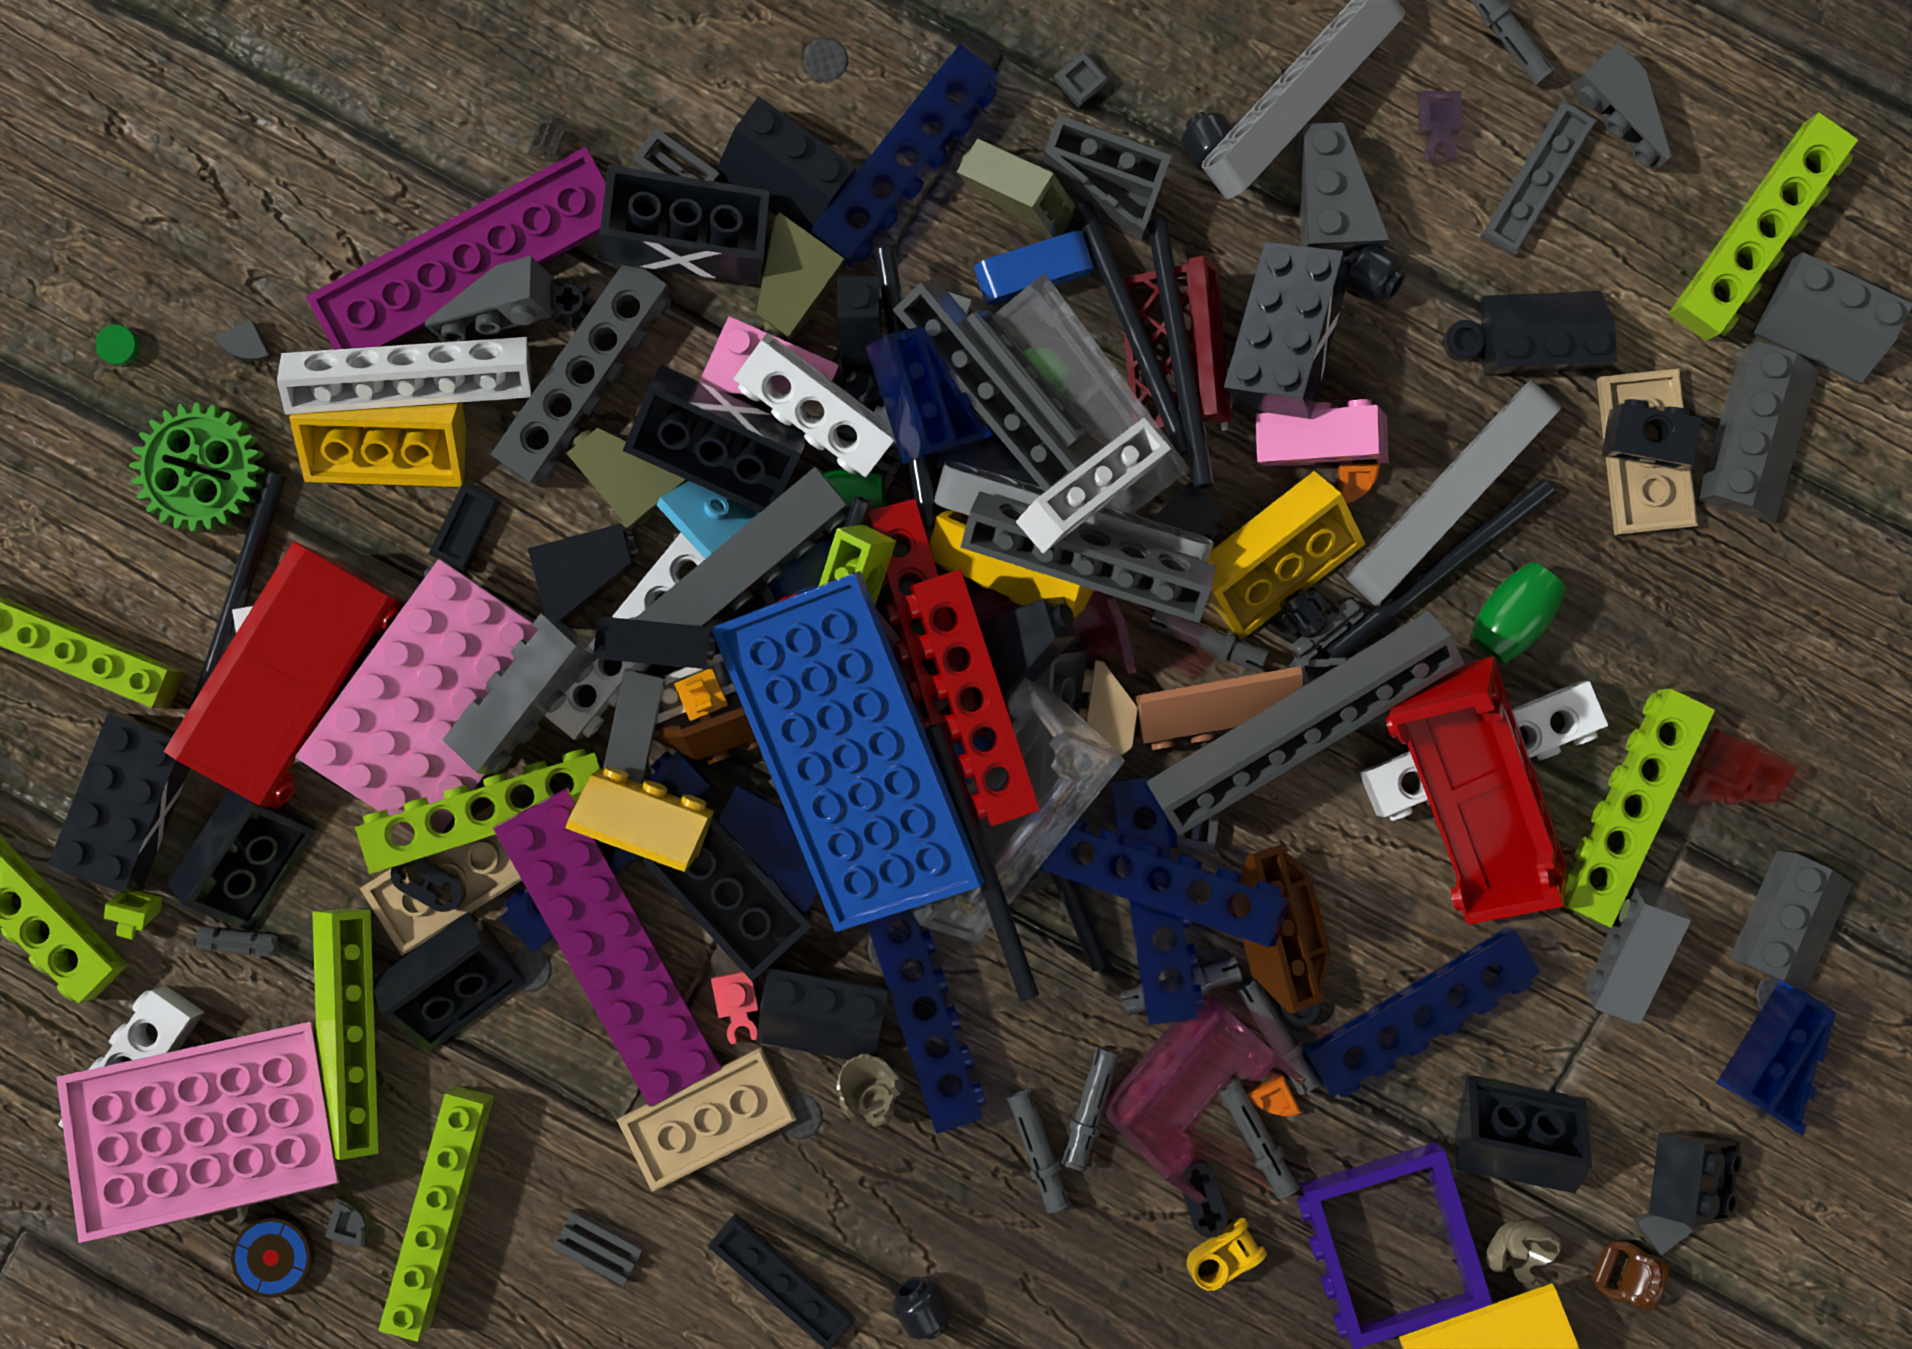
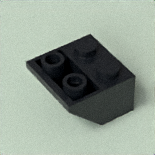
[1649,1132,1743,1226]

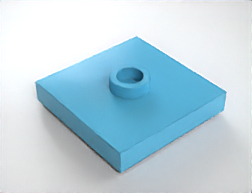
[657,481,759,559]

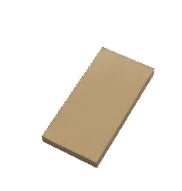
[1596,368,1698,535]
[360,804,522,956]
[617,1046,797,1192]

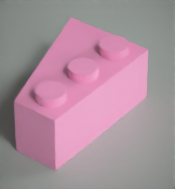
[699,316,842,409]
[1256,399,1389,466]

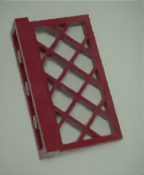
[1124,255,1231,431]

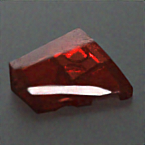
[1684,727,1797,806]

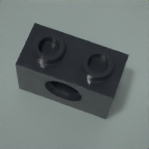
[1602,399,1702,470]

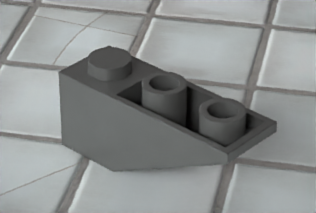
[1572,42,1671,171]
[425,256,552,342]

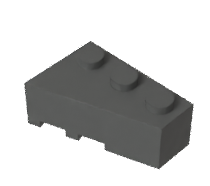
[1043,114,1172,242]
[1295,122,1390,253]
[1585,877,1691,1025]

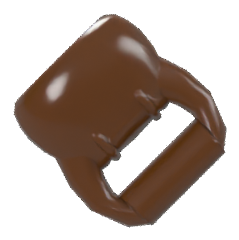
[1592,1241,1670,1311]

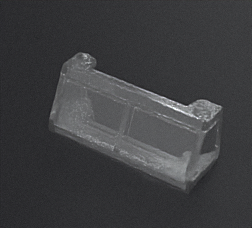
[993,273,1191,515]
[911,678,1125,943]

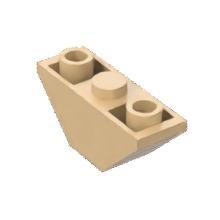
[1070,661,1138,782]

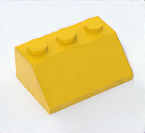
[565,766,714,872]

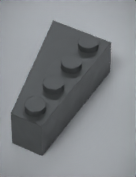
[442,613,596,775]

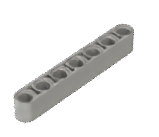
[1202,0,1406,199]
[1345,379,1562,606]
[934,461,1214,563]

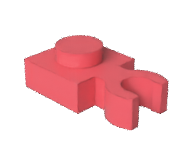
[711,971,759,1044]

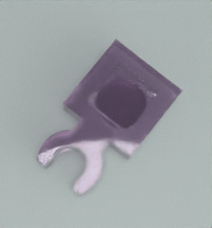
[1418,91,1461,162]

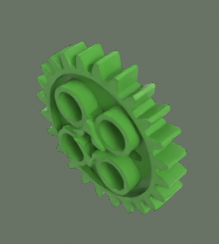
[129,402,265,533]

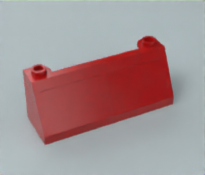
[163,541,405,809]
[1386,656,1568,925]

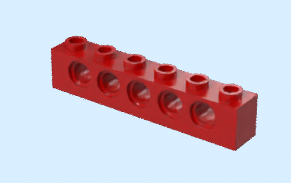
[866,499,986,746]
[905,569,1040,826]

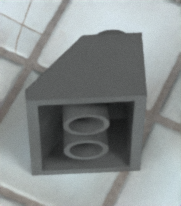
[1752,252,1912,384]
[1729,850,1853,993]

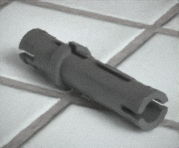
[1470,0,1556,86]
[1148,609,1268,674]
[1120,956,1243,1017]
[1236,978,1321,1095]
[1061,1047,1121,1171]
[1218,1080,1300,1200]
[1007,1089,1071,1213]

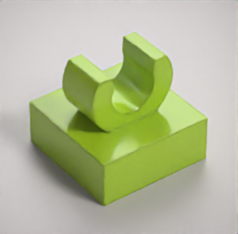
[104,891,163,940]

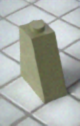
[957,138,1076,239]
[756,212,847,344]
[567,428,688,531]

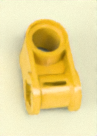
[1187,1218,1267,1291]

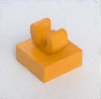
[674,667,729,721]

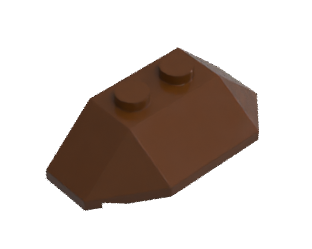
[653,694,759,765]
[1231,844,1331,1013]

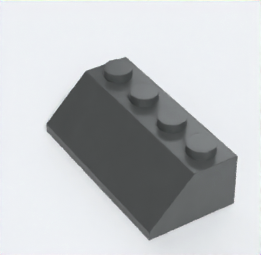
[1697,341,1819,523]

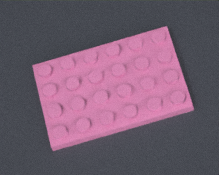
[295,558,538,835]
[56,1022,339,1244]

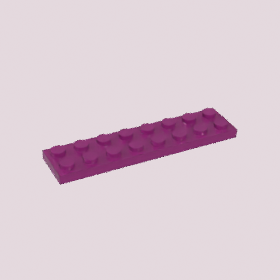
[305,147,606,350]
[493,787,721,1107]

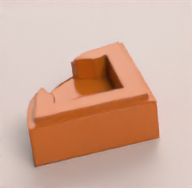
[1338,463,1380,504]
[1246,1075,1302,1117]

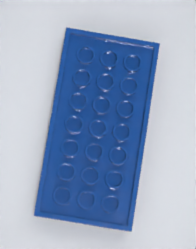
[711,571,985,932]

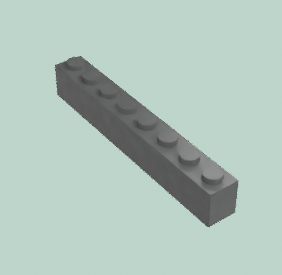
[1146,611,1464,836]

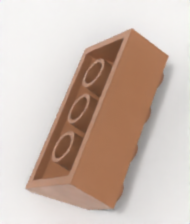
[1133,666,1303,750]

